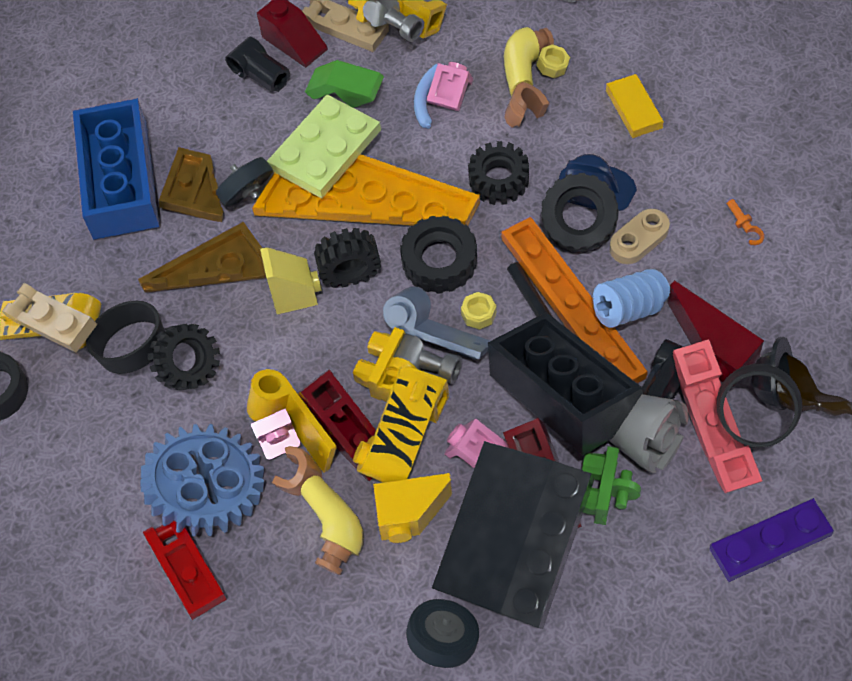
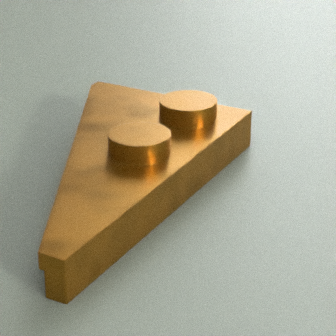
[138,221,266,292]

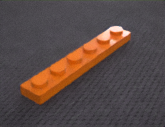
[501,217,648,384]

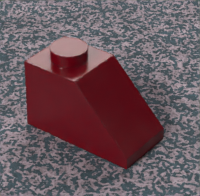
[257,0,328,68]

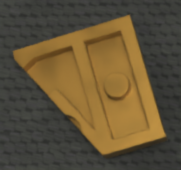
[159,147,223,222]

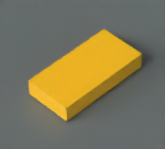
[606,74,664,138]

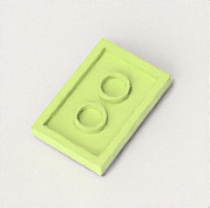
[267,94,381,198]

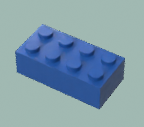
[73,98,160,240]

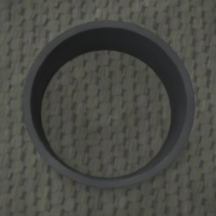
[86,300,165,374]
[717,364,802,447]

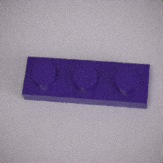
[709,498,834,582]

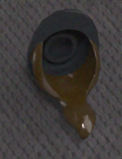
[751,337,852,416]

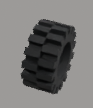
[468,141,529,205]
[314,228,381,288]
[148,323,220,390]

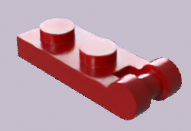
[143,521,227,620]

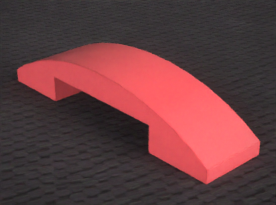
[672,339,762,493]

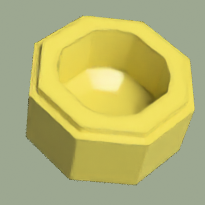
[536,45,570,78]
[461,292,497,329]

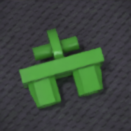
[582,446,641,525]

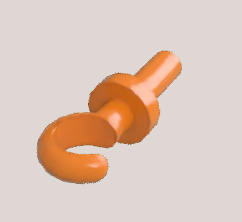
[726,199,764,246]

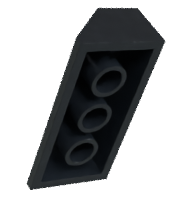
[488,312,643,456]

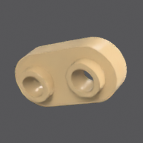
[610,209,670,264]

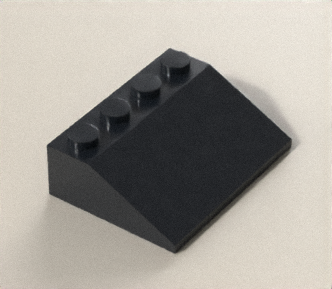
[432,441,595,629]

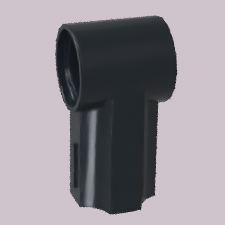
[225,36,290,92]
[642,339,684,400]

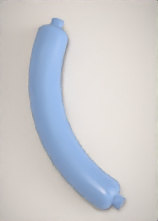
[414,64,444,129]

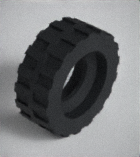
[541,173,619,253]
[400,215,478,294]

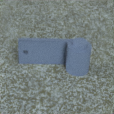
[383,287,490,360]

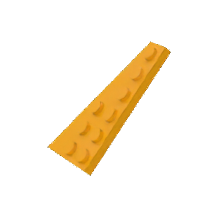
[252,154,480,226]

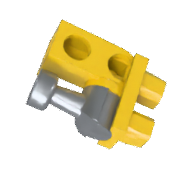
[348,0,447,42]
[353,327,462,423]

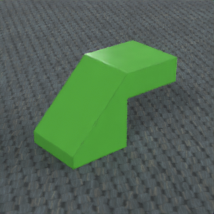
[305,60,384,108]

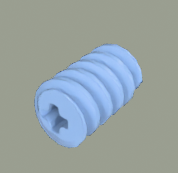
[592,269,670,328]

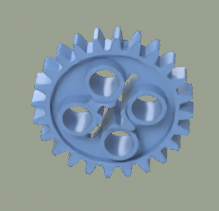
[140,424,264,536]

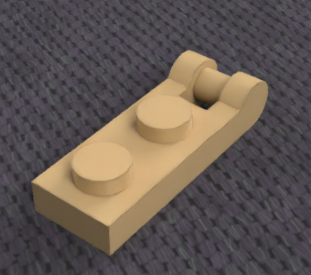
[302,0,389,52]
[2,283,97,353]

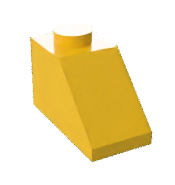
[373,473,452,543]

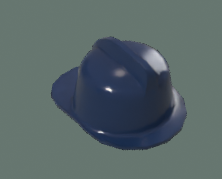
[559,154,637,211]

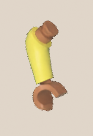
[504,27,554,127]
[272,446,363,575]

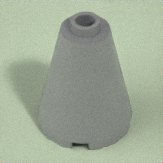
[609,394,689,473]

